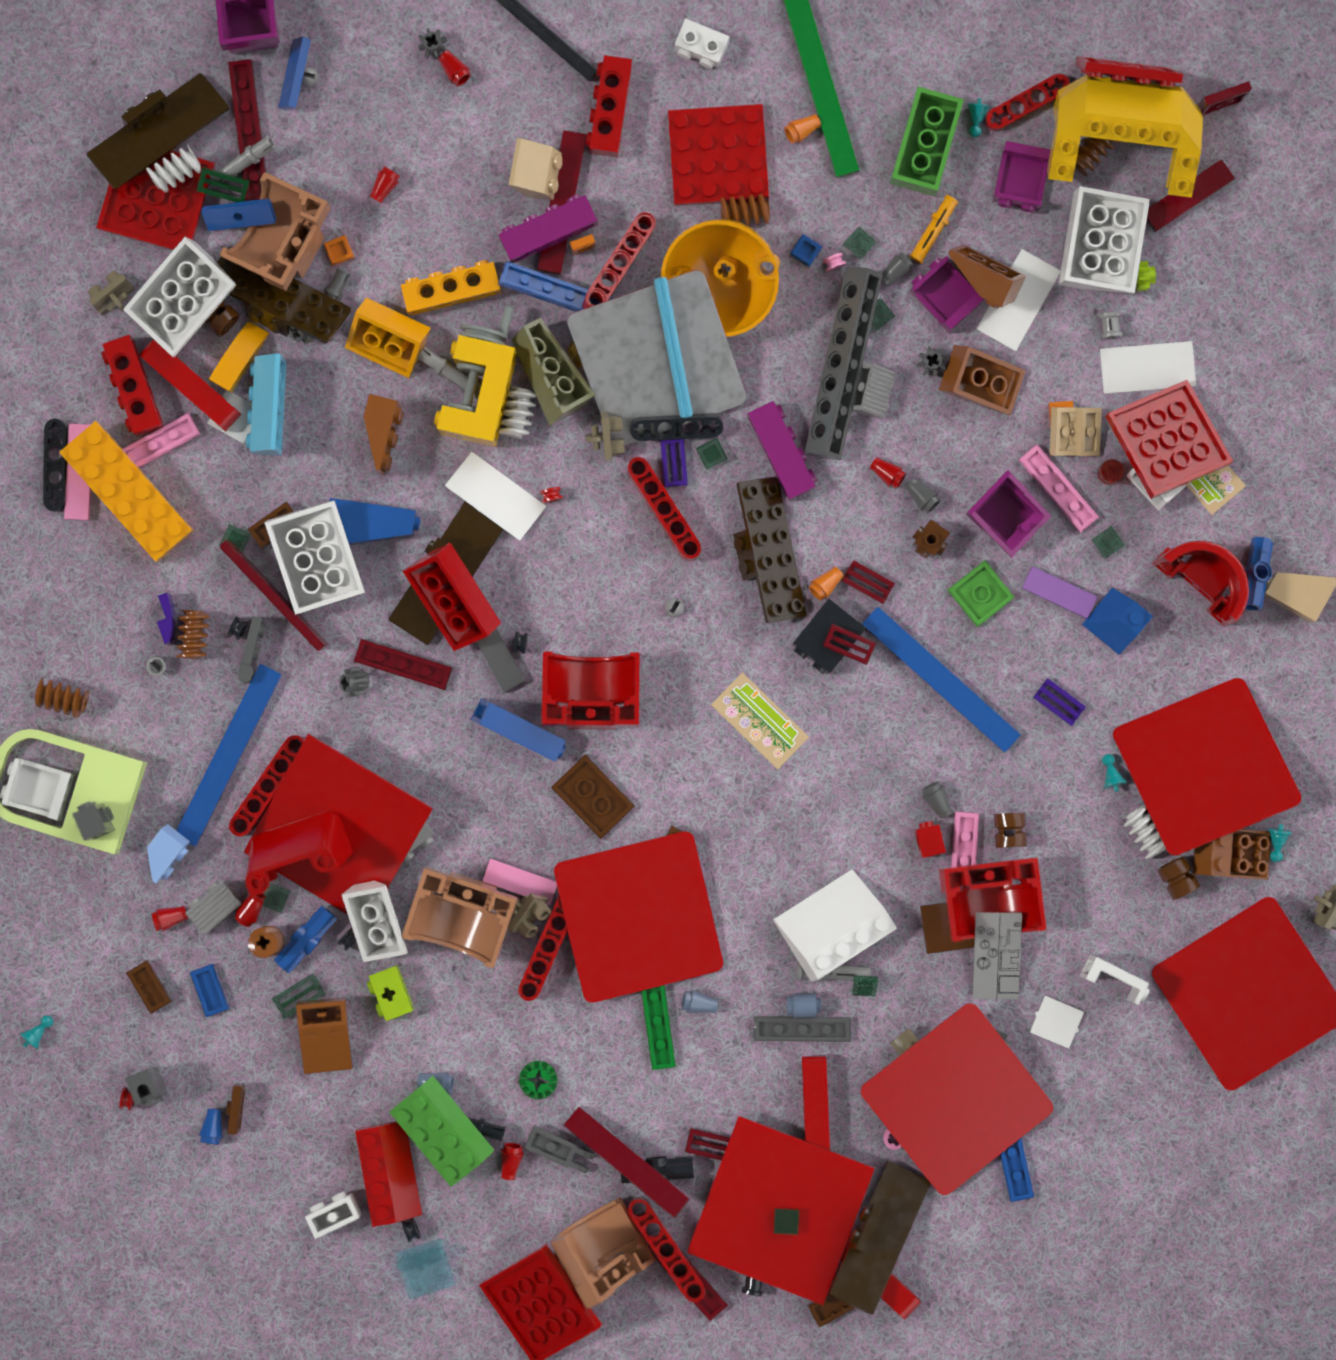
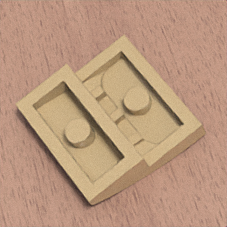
[1050,407,1102,456]

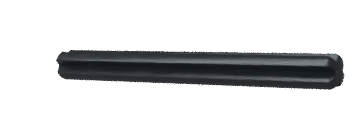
[496,0,597,82]

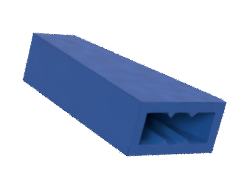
[329,498,421,545]
[470,698,566,762]

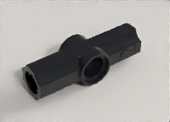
[621,1156,694,1184]

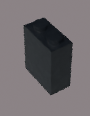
[792,598,866,674]

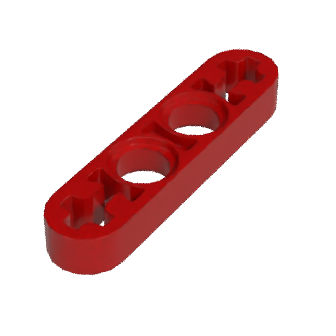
[985,73,1070,131]

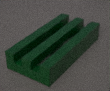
[197,167,250,202]

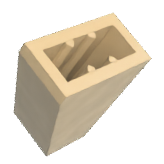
[1264,572,1336,623]

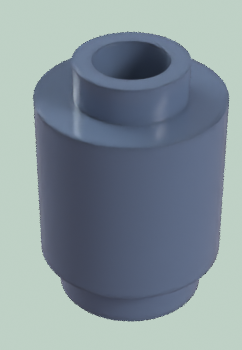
[787,993,821,1018]

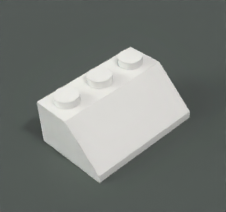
[342,881,408,962]

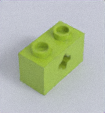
[367,965,415,1021]

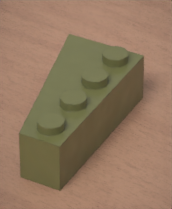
[512,317,595,426]

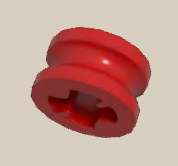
[540,487,563,504]
[119,1087,135,1111]

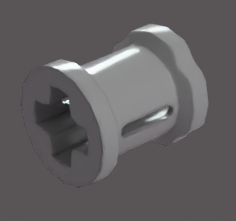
[1099,312,1123,340]

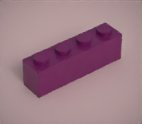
[498,194,598,263]
[747,400,817,501]

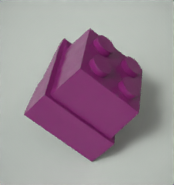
[215,0,280,54]
[966,470,1051,558]

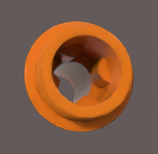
[784,114,821,144]
[808,566,844,601]

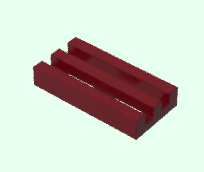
[841,560,895,604]
[823,624,876,666]
[685,1128,730,1161]

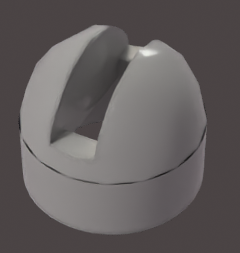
[301,67,319,88]
[665,598,684,617]
[146,656,166,676]

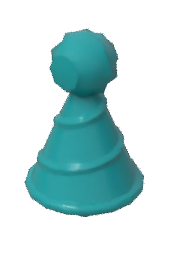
[967,98,991,138]
[1102,754,1127,792]
[1268,824,1292,862]
[20,1015,54,1049]

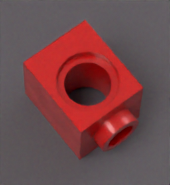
[914,821,946,858]

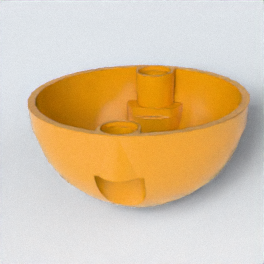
[661,219,781,337]

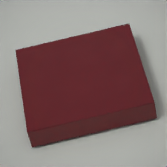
[1198,81,1252,116]

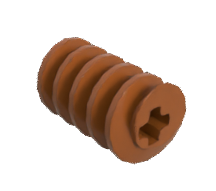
[1075,137,1121,177]
[720,194,770,226]
[176,610,210,660]
[35,677,90,718]
[248,926,284,958]

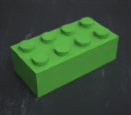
[890,86,964,197]
[389,1076,495,1187]

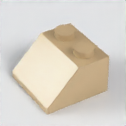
[509,138,562,200]

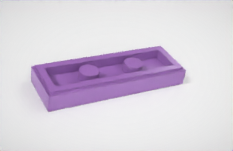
[1021,566,1097,619]

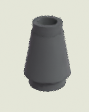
[882,252,915,287]
[906,478,941,513]
[922,781,953,819]

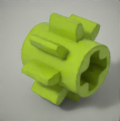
[1136,261,1156,291]

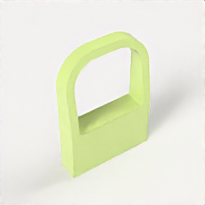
[0,729,147,855]

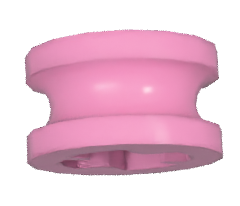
[822,253,846,272]
[883,1129,902,1150]

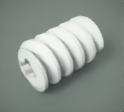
[146,144,201,193]
[499,386,537,439]
[1122,805,1166,860]

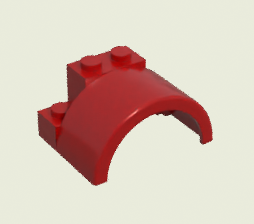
[1152,541,1249,626]
[542,651,640,730]
[939,857,1047,942]

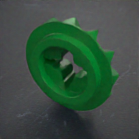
[519,1061,558,1100]

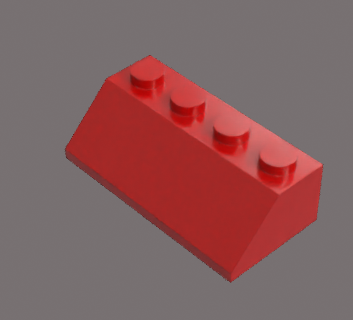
[402,543,501,651]
[355,1121,423,1227]

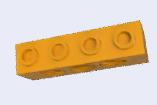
[401,260,502,316]

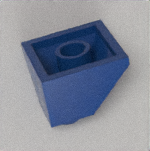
[1082,588,1153,655]

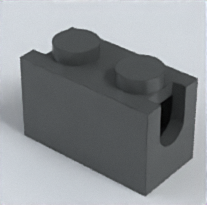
[125,1067,168,1107]

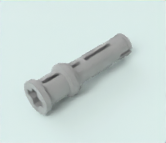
[796,961,871,982]

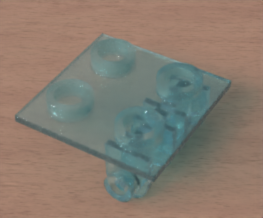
[395,1238,456,1299]

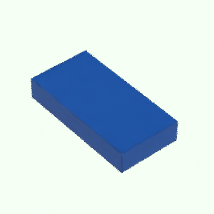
[190,964,230,1017]

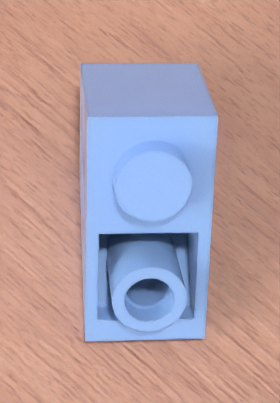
[147,824,190,883]

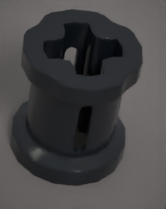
[741,1276,763,1297]

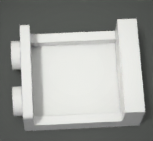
[0,758,75,820]
[1079,955,1150,1005]

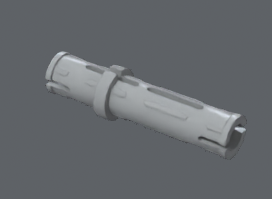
[210,135,276,183]
[417,347,481,400]

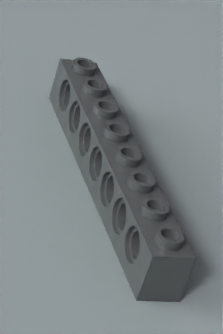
[804,267,883,460]

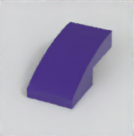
[157,592,176,645]

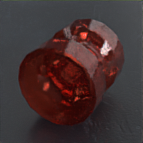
[1097,459,1124,485]

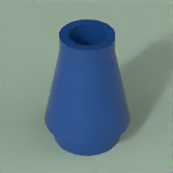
[198,1109,222,1145]

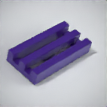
[660,439,688,488]
[1032,678,1086,726]

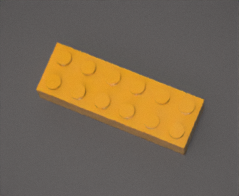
[59,421,194,562]

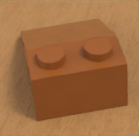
[948,244,1026,308]
[939,345,1026,416]

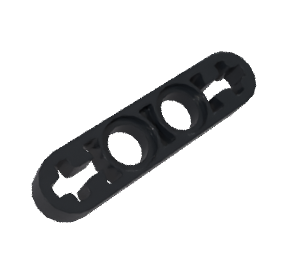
[630,413,723,441]
[43,418,68,512]

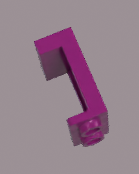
[992,141,1051,213]
[910,256,984,333]

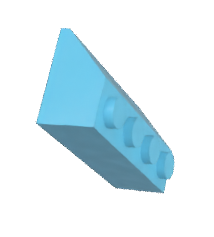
[246,354,287,456]

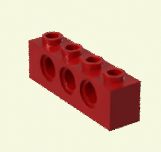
[586,55,632,158]
[101,335,164,437]

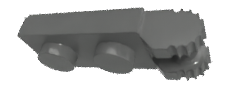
[238,616,266,683]
[524,1125,595,1173]

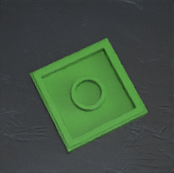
[947,560,1015,627]

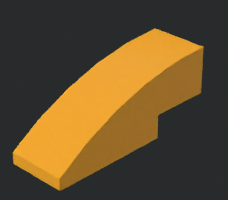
[209,321,269,393]

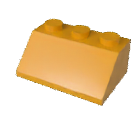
[345,297,431,378]

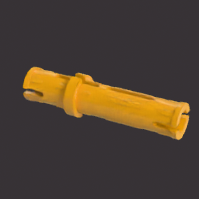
[909,195,959,264]

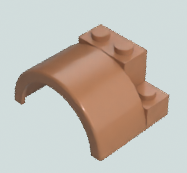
[220,173,331,291]
[402,867,518,968]
[550,1197,656,1309]

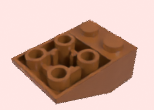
[363,394,404,476]
[1193,829,1271,880]
[296,997,353,1074]

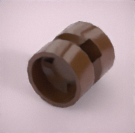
[204,300,240,337]
[994,813,1027,848]
[1157,856,1200,900]

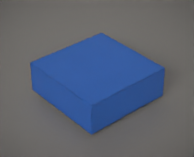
[790,234,823,268]

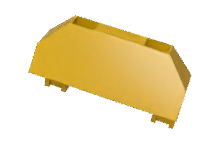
[1047,75,1203,198]

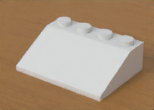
[1059,186,1150,294]
[123,237,236,357]
[265,500,365,615]
[773,870,897,982]

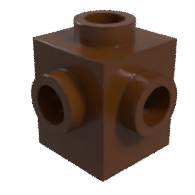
[912,519,951,559]

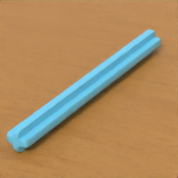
[654,277,693,418]

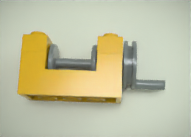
[434,306,517,447]

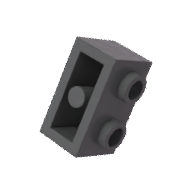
[72,801,115,841]

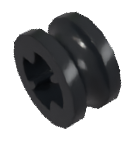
[228,616,248,640]
[513,631,528,654]
[337,927,356,951]
[402,1218,421,1242]

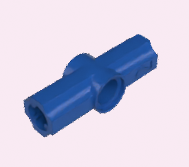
[1244,537,1273,611]
[274,905,337,973]

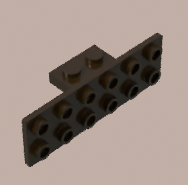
[87,73,229,190]
[217,246,351,344]
[733,477,807,623]
[389,501,504,645]
[829,1161,931,1315]

